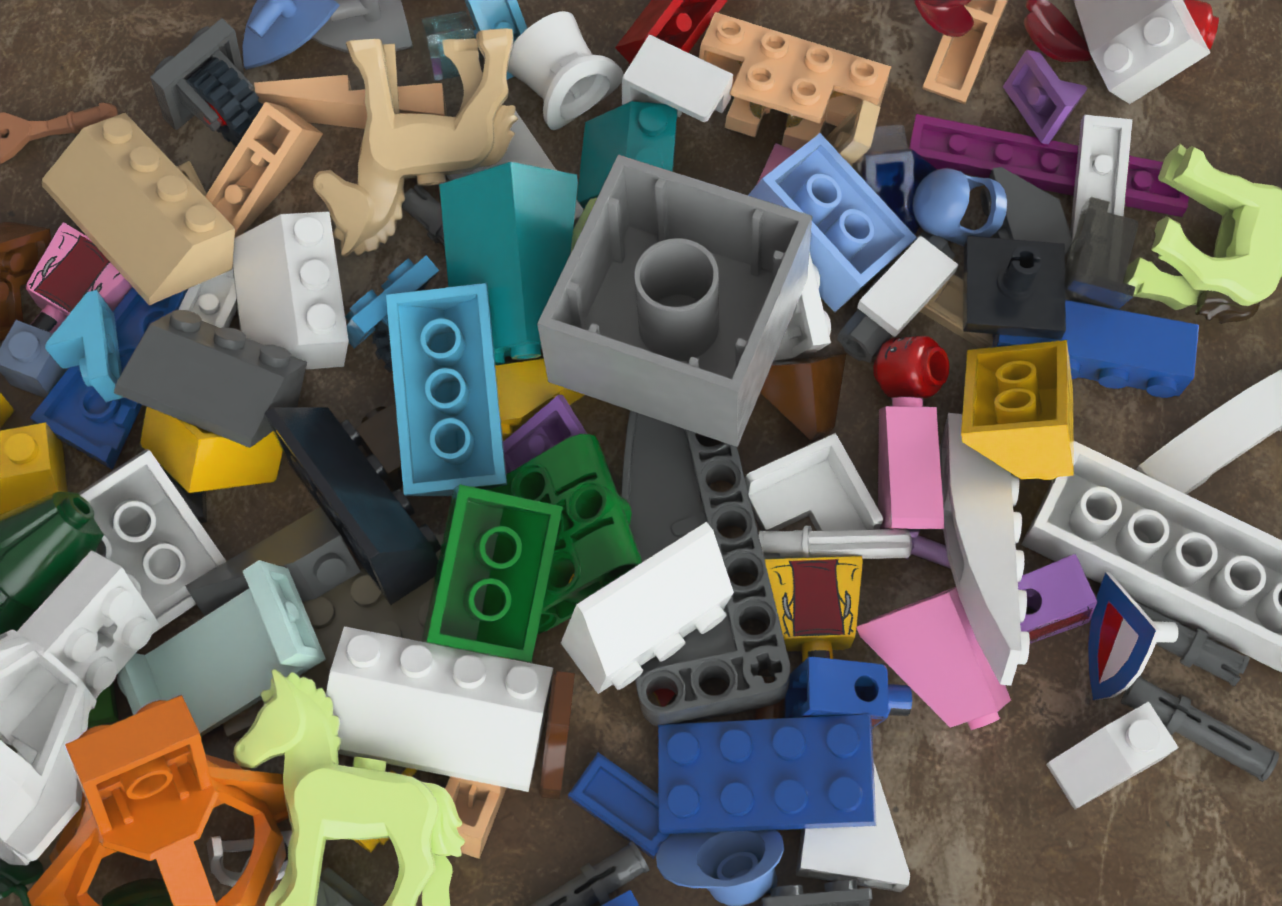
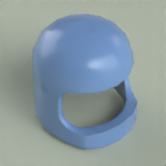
[913,168,1007,246]

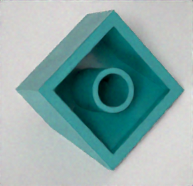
[577,101,678,208]

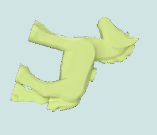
[233,669,465,906]

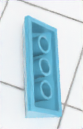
[386,283,507,496]

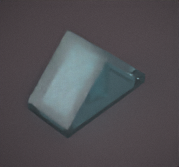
[422,11,475,81]

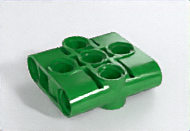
[489,434,643,635]

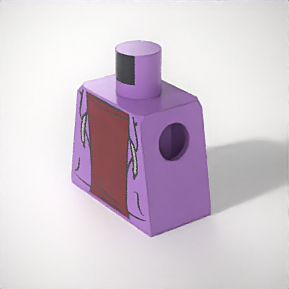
[1018,554,1097,643]

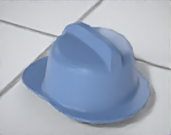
[656,830,784,906]

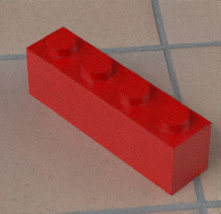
[615,0,728,64]

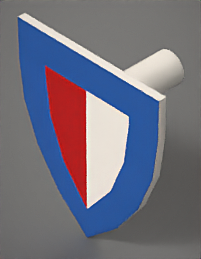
[1088,572,1178,700]

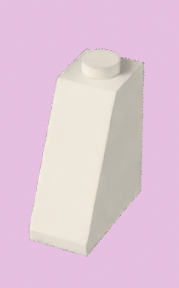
[796,764,910,892]

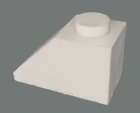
[1046,702,1179,810]

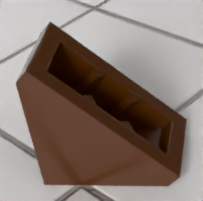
[760,353,847,440]

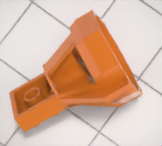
[27,695,289,906]

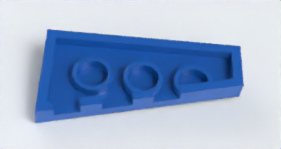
[30,287,188,470]

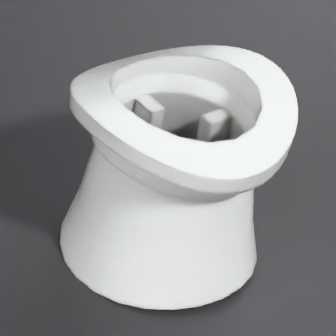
[508,11,624,130]

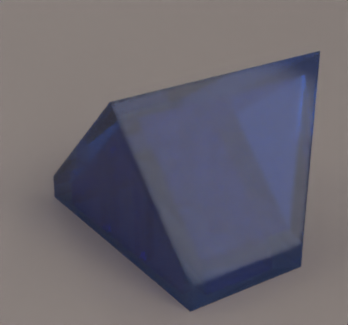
[859,149,937,243]

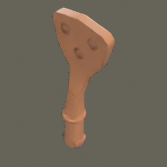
[0,103,118,164]

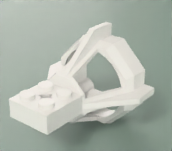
[0,550,160,865]

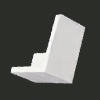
[622,35,733,122]
[745,433,883,531]

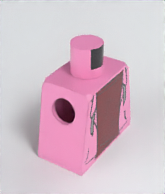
[26,222,132,334]

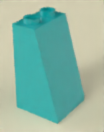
[439,162,578,365]

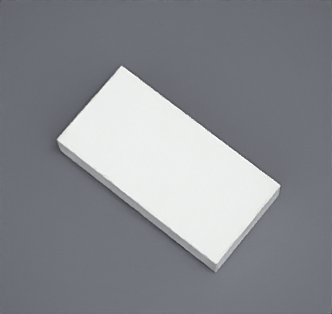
[857,236,958,337]

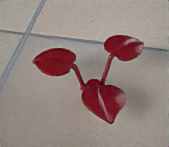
[914,0,1093,62]

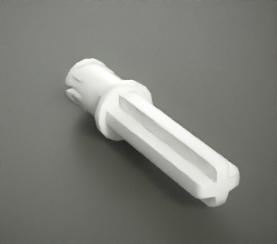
[759,526,912,560]

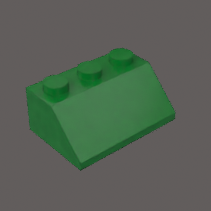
[422,484,563,663]

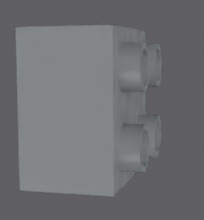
[537,155,812,447]

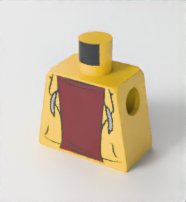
[765,556,863,662]

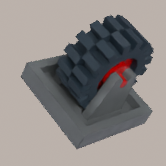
[150,18,263,147]

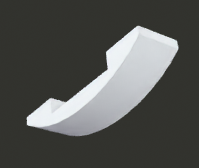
[1137,369,1282,495]

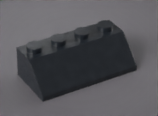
[264,407,441,605]

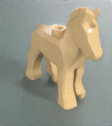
[313,28,518,257]

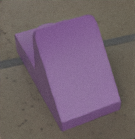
[1003,50,1088,144]
[503,395,587,474]

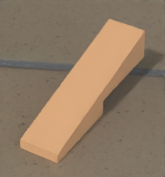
[254,75,447,129]

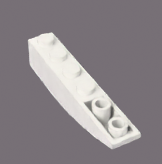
[940,413,1030,686]

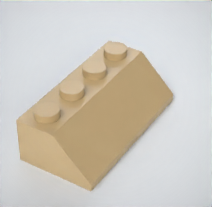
[42,113,235,305]

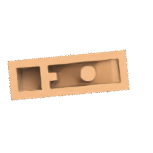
[205,101,323,238]

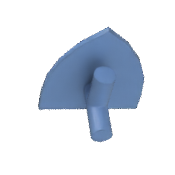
[242,0,340,70]

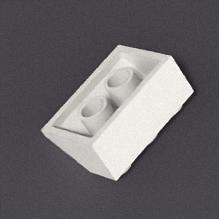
[233,212,349,369]
[561,522,734,694]

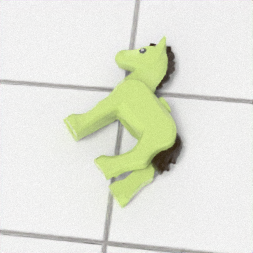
[1119,144,1282,324]

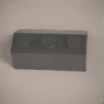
[114,310,307,448]

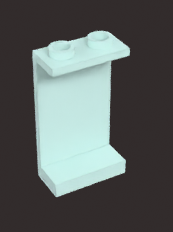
[117,560,326,737]

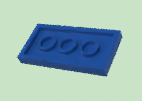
[658,714,877,834]

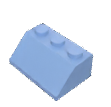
[748,133,917,312]

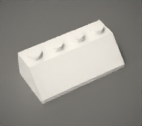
[326,626,553,792]

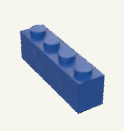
[992,300,1199,398]

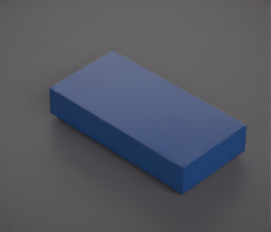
[568,752,671,859]

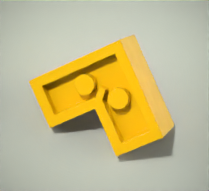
[140,407,283,493]

